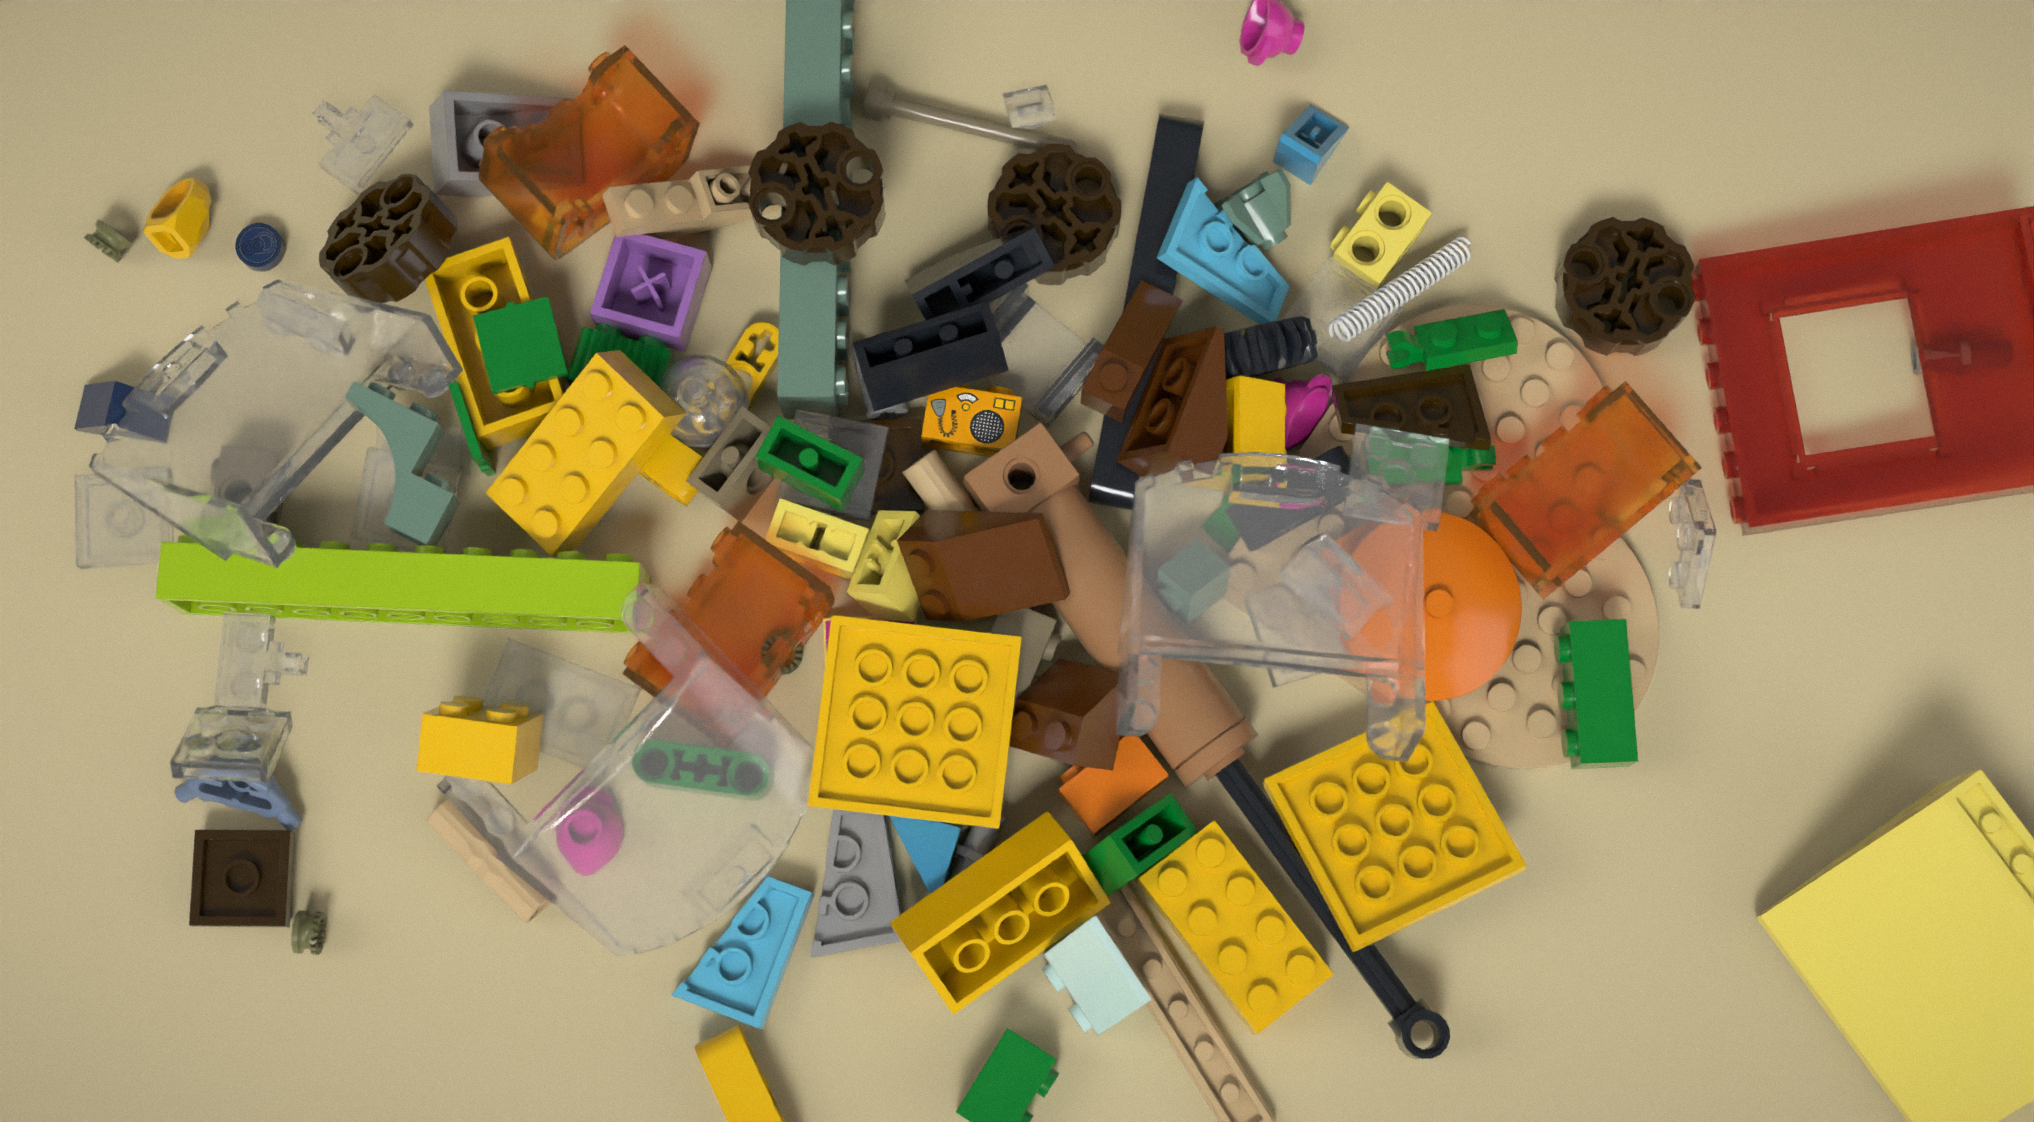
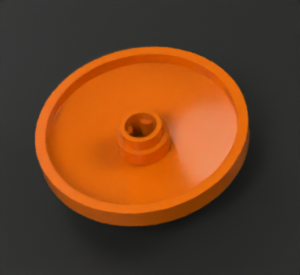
[1334,511,1522,701]

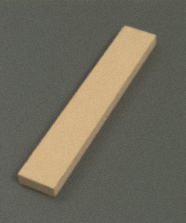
[1091,883,1276,1122]

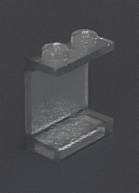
[986,283,1104,429]

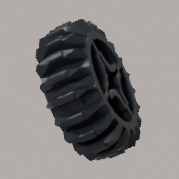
[1224,316,1318,380]

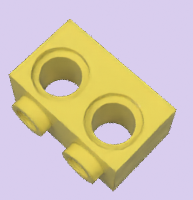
[1329,182,1432,295]
[764,498,870,581]

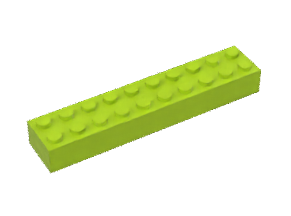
[155,535,652,634]

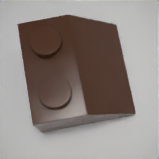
[1009,658,1133,771]

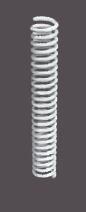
[1328,236,1471,342]

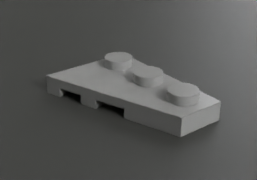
[810,810,902,958]

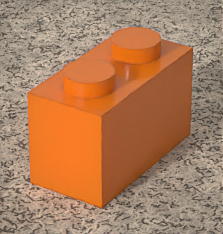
[1058,730,1169,838]

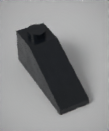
[905,225,1055,320]

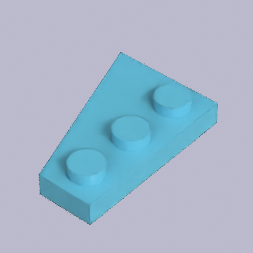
[1157,177,1290,325]
[672,876,815,1030]

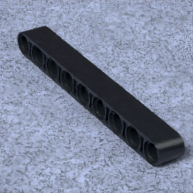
[1088,114,1204,511]

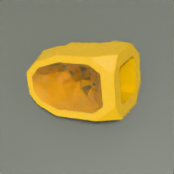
[143,178,211,259]

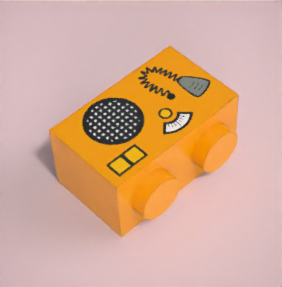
[921,384,1022,458]

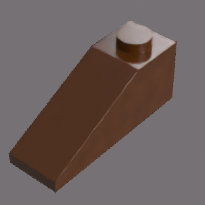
[1080,280,1183,423]

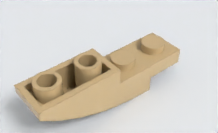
[602,166,781,239]

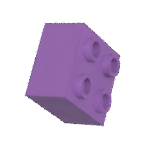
[590,234,712,352]

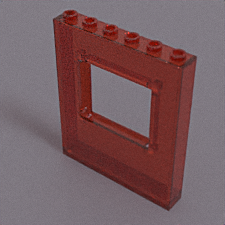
[1691,206,2034,536]

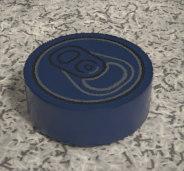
[235,223,285,272]

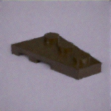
[1331,364,1491,451]

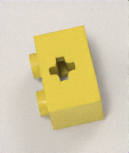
[847,510,920,622]

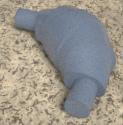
[175,757,303,831]

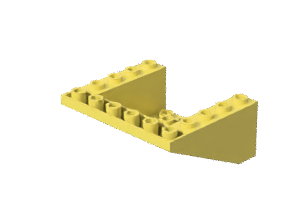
[1756,769,2034,1122]

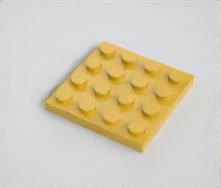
[807,615,1022,829]
[1263,701,1527,952]

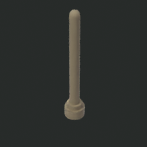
[862,82,1077,152]

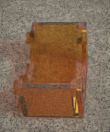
[478,45,700,260]
[1469,381,1702,600]
[622,521,835,749]

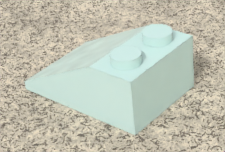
[1042,915,1152,1036]

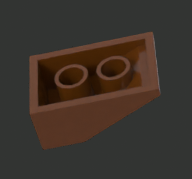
[1117,326,1228,487]
[897,510,1070,622]

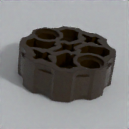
[748,122,886,266]
[987,144,1121,285]
[319,174,458,309]
[1554,217,1696,356]

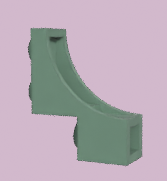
[345,381,460,546]

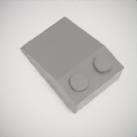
[429,90,583,197]

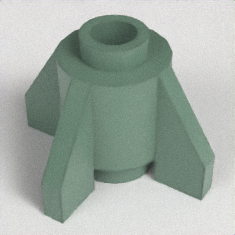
[1213,168,1292,250]

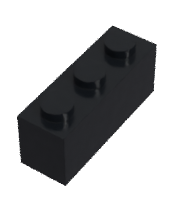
[853,301,1009,412]

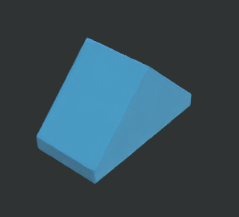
[1273,104,1348,186]
[889,816,962,894]

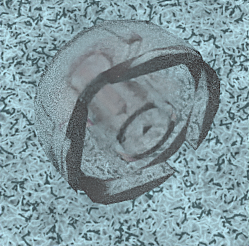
[658,354,750,449]

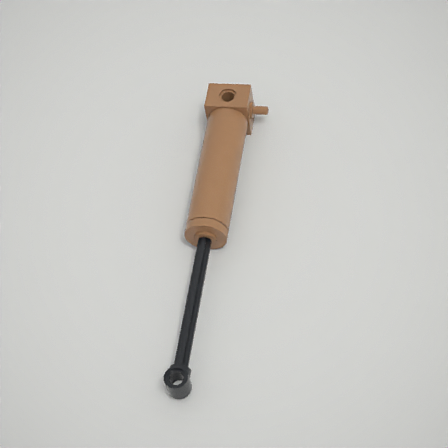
[964,422,1450,1059]

